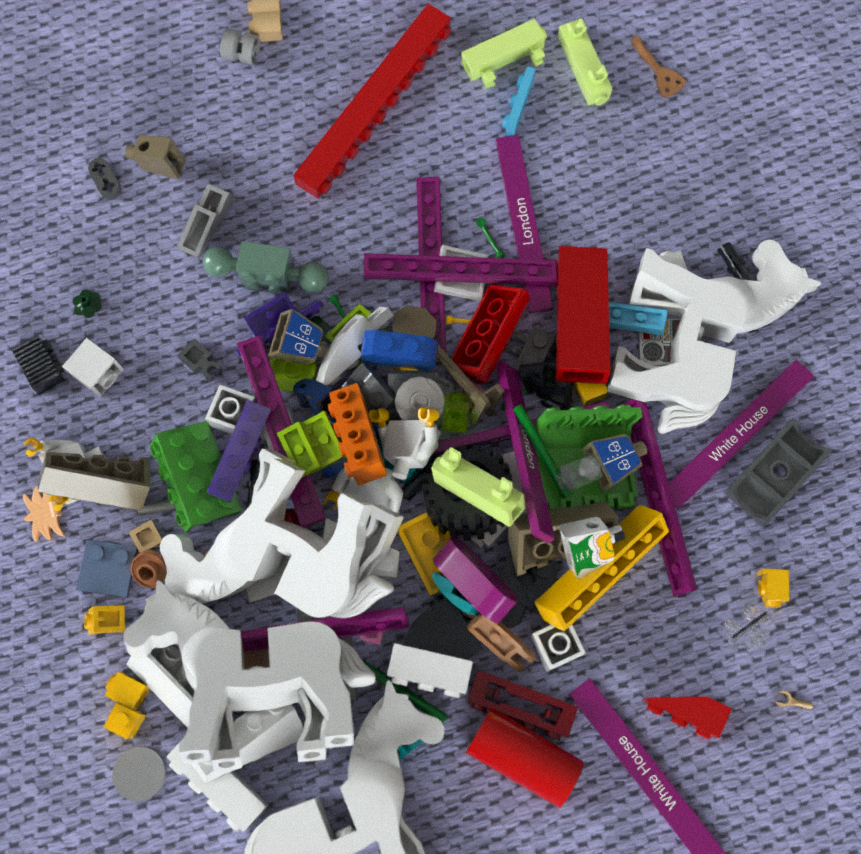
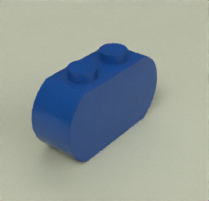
[360,330,438,370]

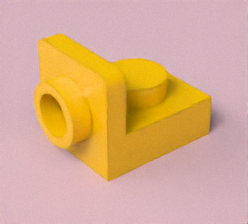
[84,605,125,635]

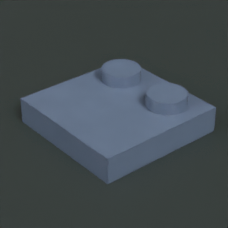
[76,540,138,598]

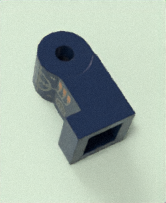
[293,379,334,415]

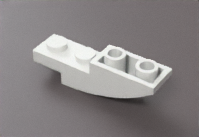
[316,306,393,386]

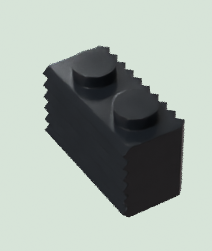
[11,335,65,395]

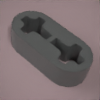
[88,158,121,200]

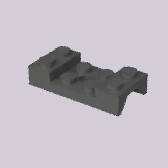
[724,418,832,527]

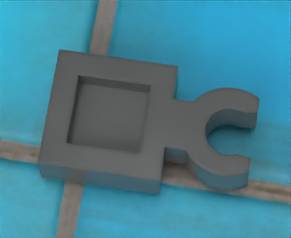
[177,339,222,382]

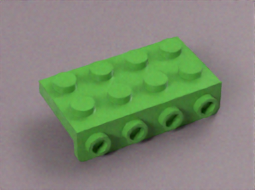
[150,421,242,532]

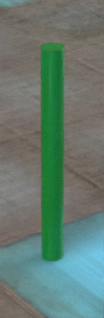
[513,404,572,498]
[361,658,448,724]

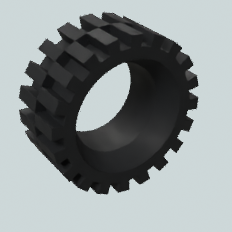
[422,445,513,541]

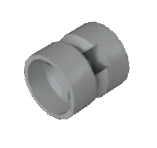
[220,29,260,66]

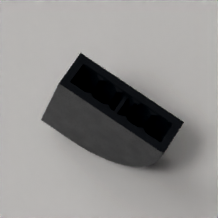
[404,595,483,693]

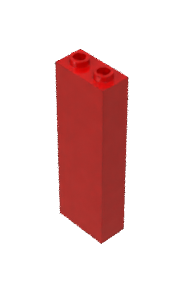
[556,246,610,384]

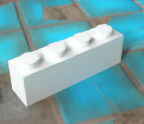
[166,739,269,832]

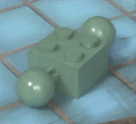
[202,241,329,294]

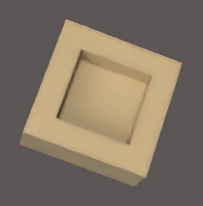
[129,520,163,552]

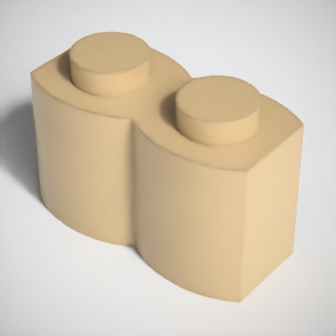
[247,0,283,42]

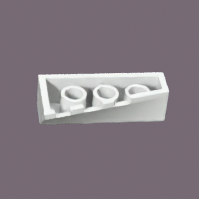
[126,645,195,727]
[191,704,304,783]

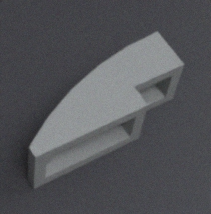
[177,184,234,258]

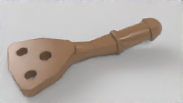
[631,36,686,98]

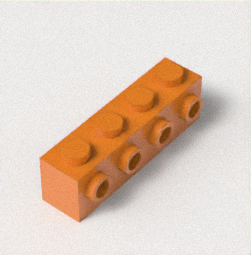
[328,383,388,486]

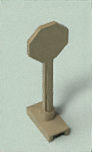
[392,305,504,427]

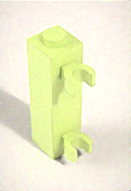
[461,19,546,89]
[557,19,612,106]
[431,447,525,527]

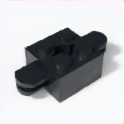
[499,550,561,628]

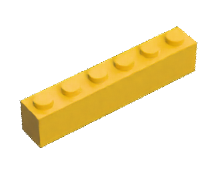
[534,505,669,631]

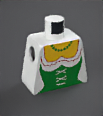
[559,517,625,579]

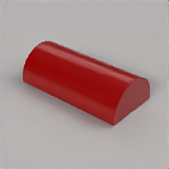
[451,285,531,384]
[465,707,585,809]

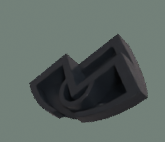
[519,361,572,410]

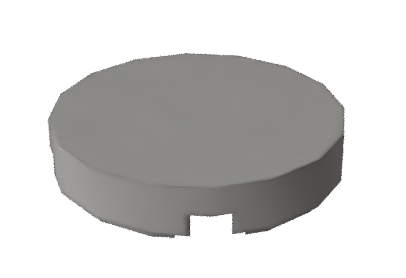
[394,376,445,422]
[112,746,167,801]

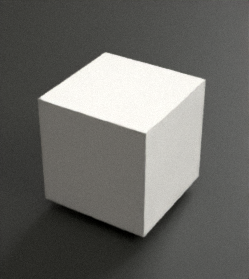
[62,338,124,397]
[205,385,257,435]
[530,625,586,672]

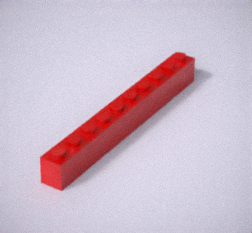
[293,3,452,199]

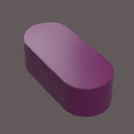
[433,537,518,623]

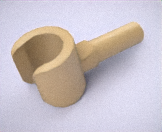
[776,691,813,709]

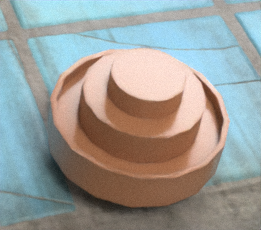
[130,550,167,588]

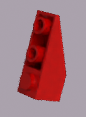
[642,696,732,740]

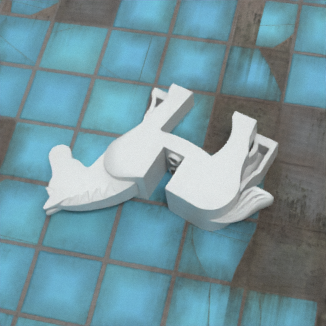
[607,240,821,434]
[160,448,404,618]
[123,581,376,771]
[244,680,445,854]

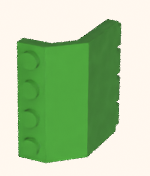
[535,405,642,510]

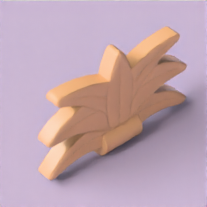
[23,486,65,541]

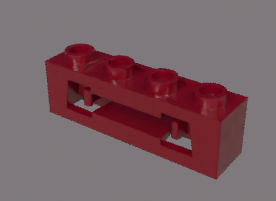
[467,670,578,741]

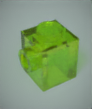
[442,392,470,432]

